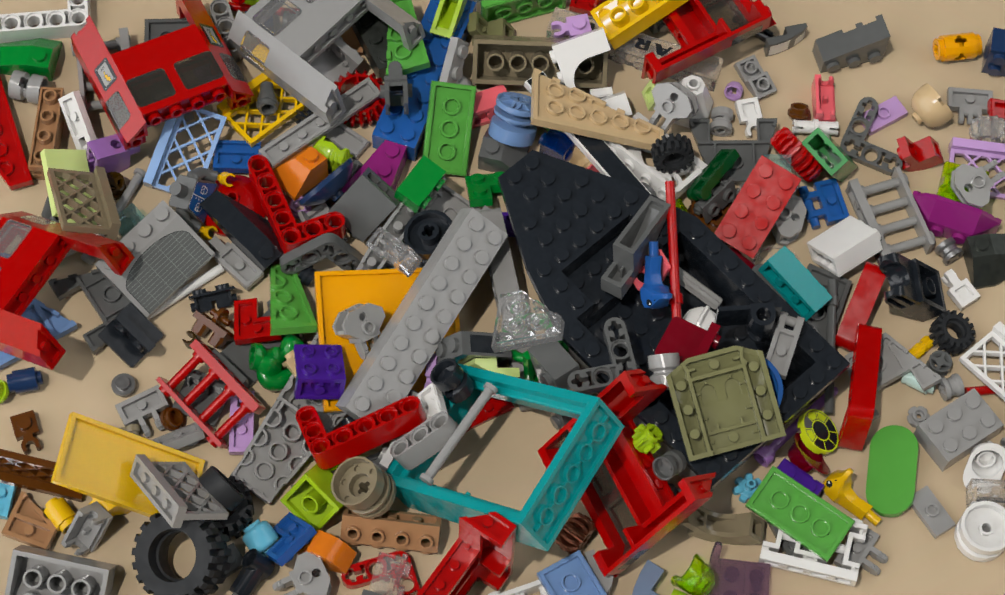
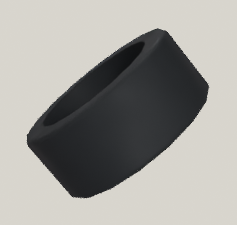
[199,466,245,511]

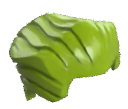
[313,136,353,172]

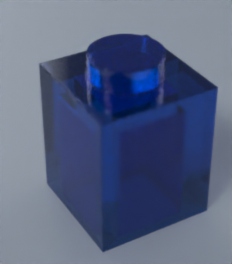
[538,129,574,161]

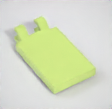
[40,149,97,225]

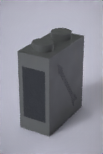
[435,331,512,364]

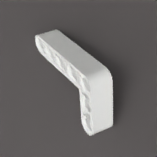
[0,0,91,43]

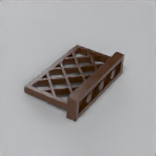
[0,449,83,502]

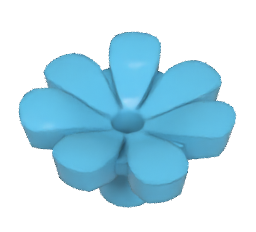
[732,473,762,503]

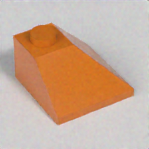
[273,146,328,201]

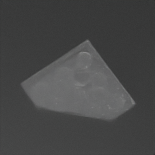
[491,290,565,353]

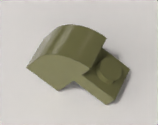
[467,11,514,45]

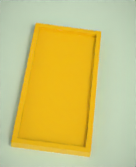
[51,412,205,517]

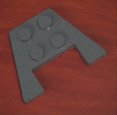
[689,118,777,184]
[48,269,131,355]

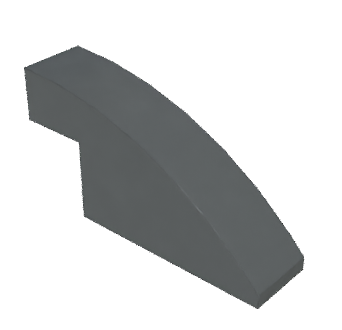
[601,195,671,299]

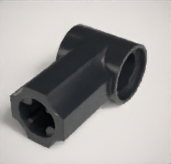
[229,548,275,595]

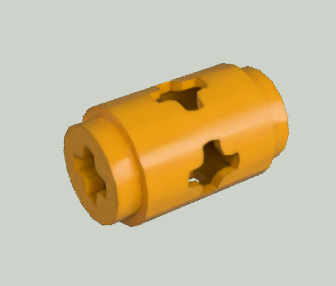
[933,32,982,62]

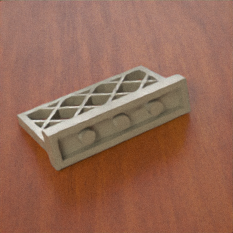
[47,166,121,241]

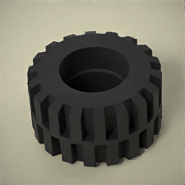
[192,475,254,541]

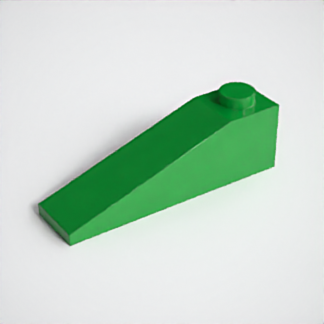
[0,38,63,81]

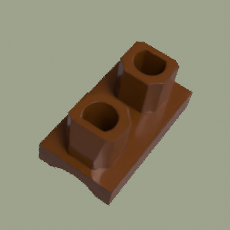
[191,308,234,350]

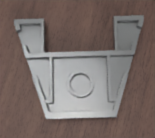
[845,332,942,421]

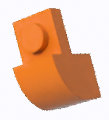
[297,530,357,574]

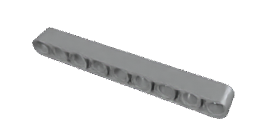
[478,207,539,411]

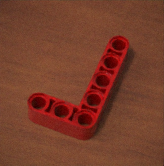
[248,154,346,254]
[838,324,882,451]
[295,396,427,469]

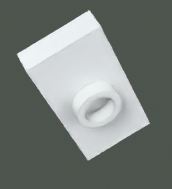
[417,383,448,420]

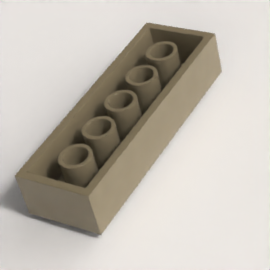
[472,35,608,88]

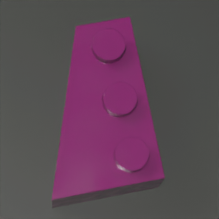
[341,140,407,193]

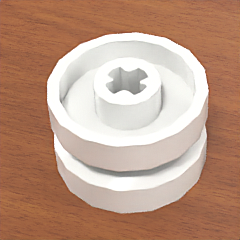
[954,501,1005,562]

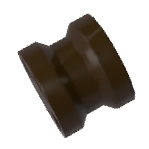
[107,172,127,200]

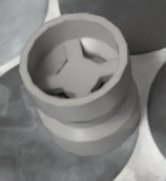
[710,106,733,137]

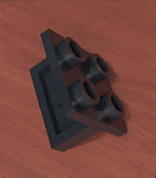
[98,303,163,368]

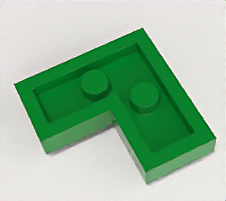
[465,171,504,208]

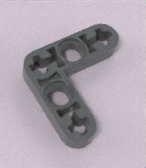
[840,97,903,176]
[280,233,363,274]
[567,317,637,394]

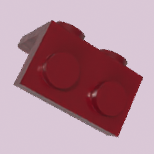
[654,316,722,364]

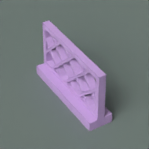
[946,137,1005,200]

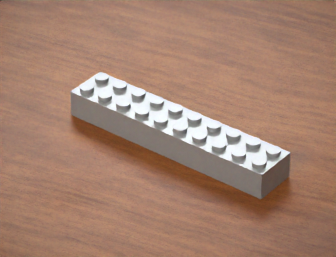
[335,207,508,420]

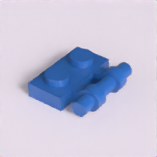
[798,178,850,230]

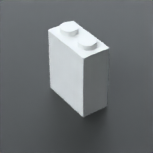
[807,216,883,277]

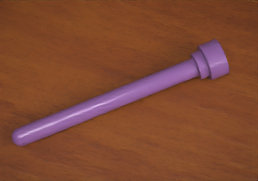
[753,386,838,467]

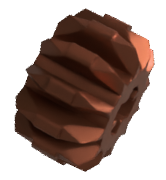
[556,512,595,554]

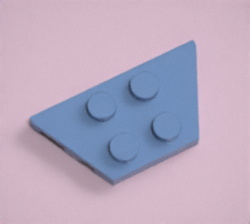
[0,299,78,370]

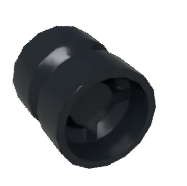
[430,358,475,404]

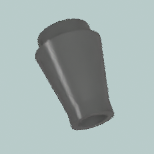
[256,81,279,115]

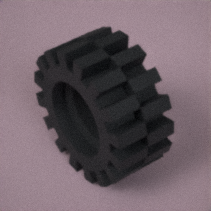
[651,133,694,174]
[929,310,976,356]

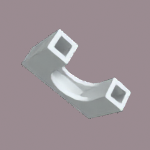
[549,27,632,116]

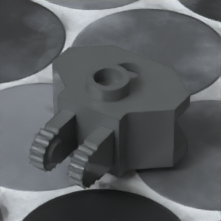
[380,61,412,115]

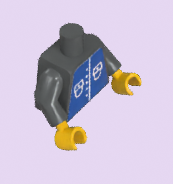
[169,167,235,240]

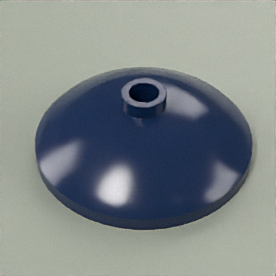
[298,157,353,206]

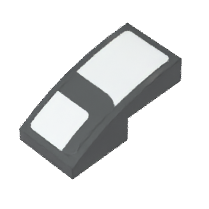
[763,23,808,57]

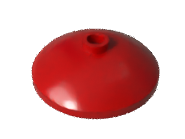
[204,175,266,237]

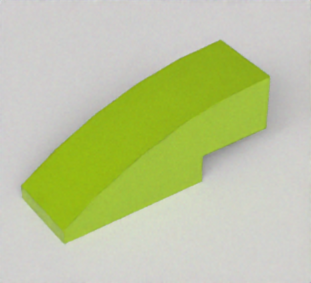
[430,0,467,39]

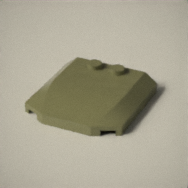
[666,345,786,462]

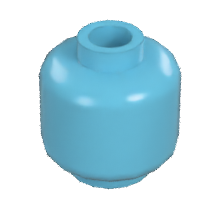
[242,519,279,556]

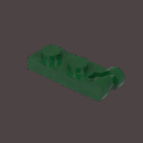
[687,149,740,200]

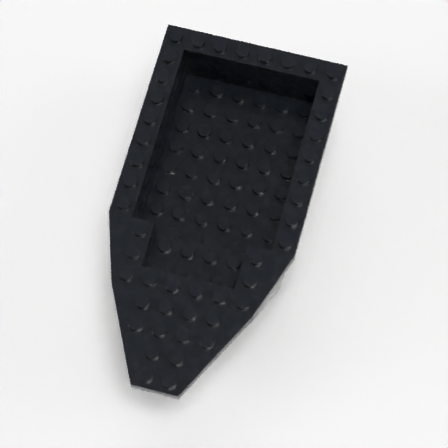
[498,150,850,492]

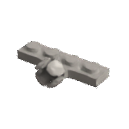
[439,36,472,86]

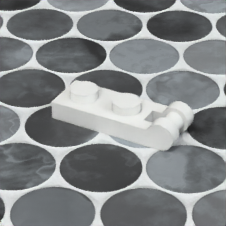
[58,90,98,155]

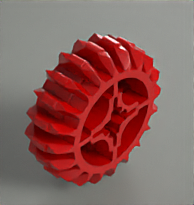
[334,69,385,128]
[770,127,823,182]

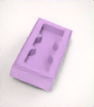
[861,96,908,136]

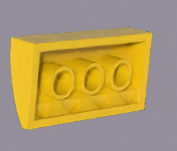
[590,0,689,50]

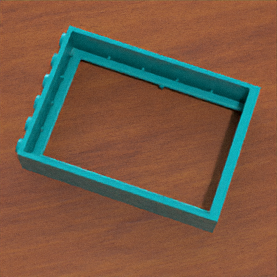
[386,363,625,552]

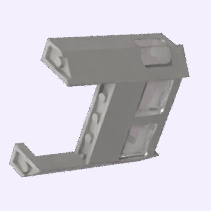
[228,0,426,125]

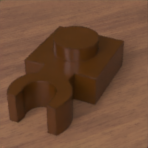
[10,410,41,455]

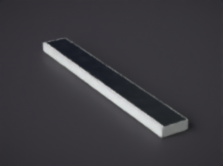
[524,71,651,194]

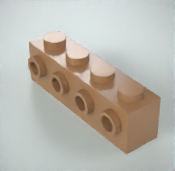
[340,506,442,554]

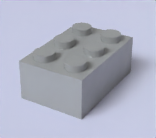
[913,388,1004,472]

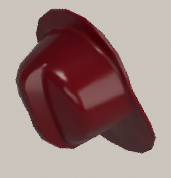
[787,433,830,475]

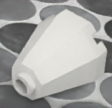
[674,75,713,128]

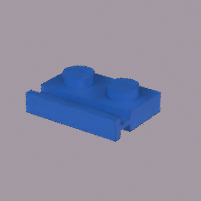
[213,140,261,173]

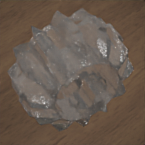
[969,114,1005,144]

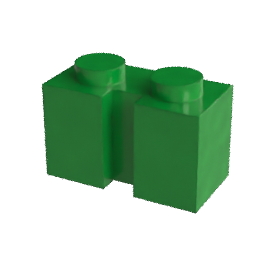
[394,155,446,213]

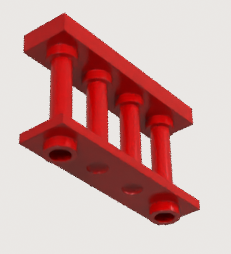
[156,339,266,449]

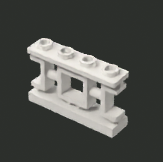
[758,518,868,587]

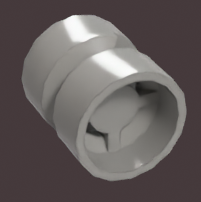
[8,70,48,104]
[648,353,680,390]

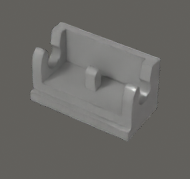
[61,501,113,556]

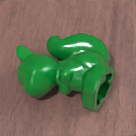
[249,334,304,391]

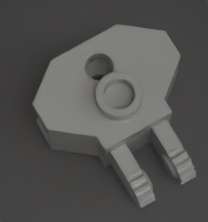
[649,82,699,134]
[950,159,1005,209]
[771,195,807,246]
[332,303,385,360]
[272,551,332,595]

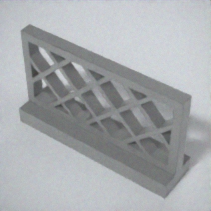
[129,454,229,528]

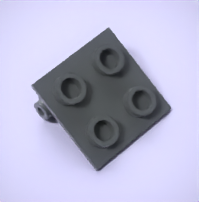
[172,369,228,427]

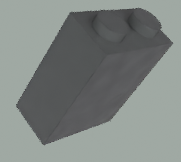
[328,167,400,242]

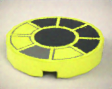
[797,409,839,455]

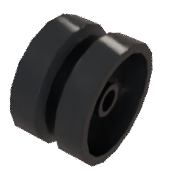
[403,210,452,268]

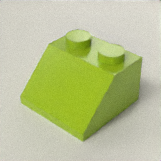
[280,464,344,532]

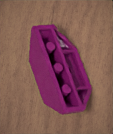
[912,191,1002,245]

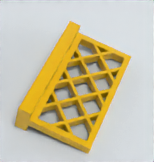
[216,73,305,147]

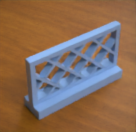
[143,108,227,194]

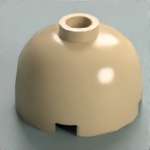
[911,83,954,128]

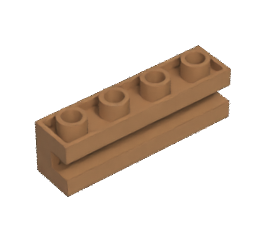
[28,87,65,180]

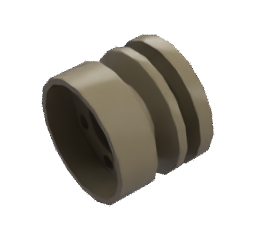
[331,456,396,519]

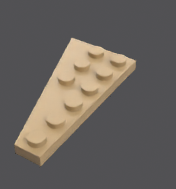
[530,68,664,150]

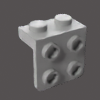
[310,36,364,83]

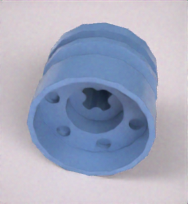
[488,92,537,147]

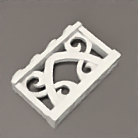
[605,112,708,201]

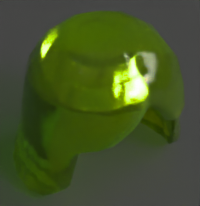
[670,554,716,595]

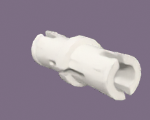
[792,119,839,136]

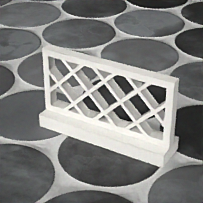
[959,321,1005,401]

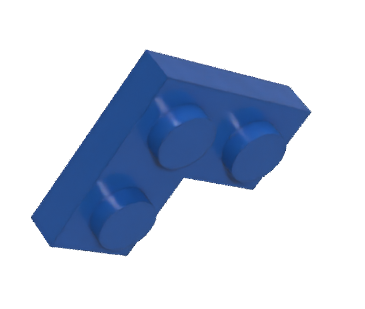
[266,512,317,567]

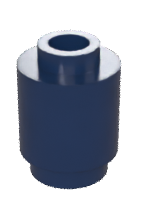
[6,367,43,394]

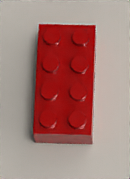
[714,155,802,259]

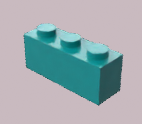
[758,246,833,321]

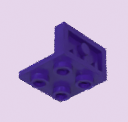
[293,344,346,399]

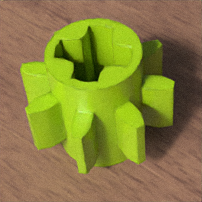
[632,423,663,454]

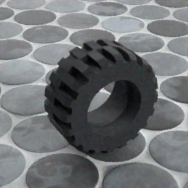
[132,509,232,595]

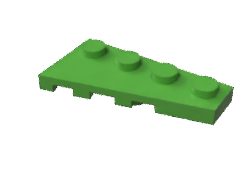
[386,0,431,76]
[270,264,318,336]

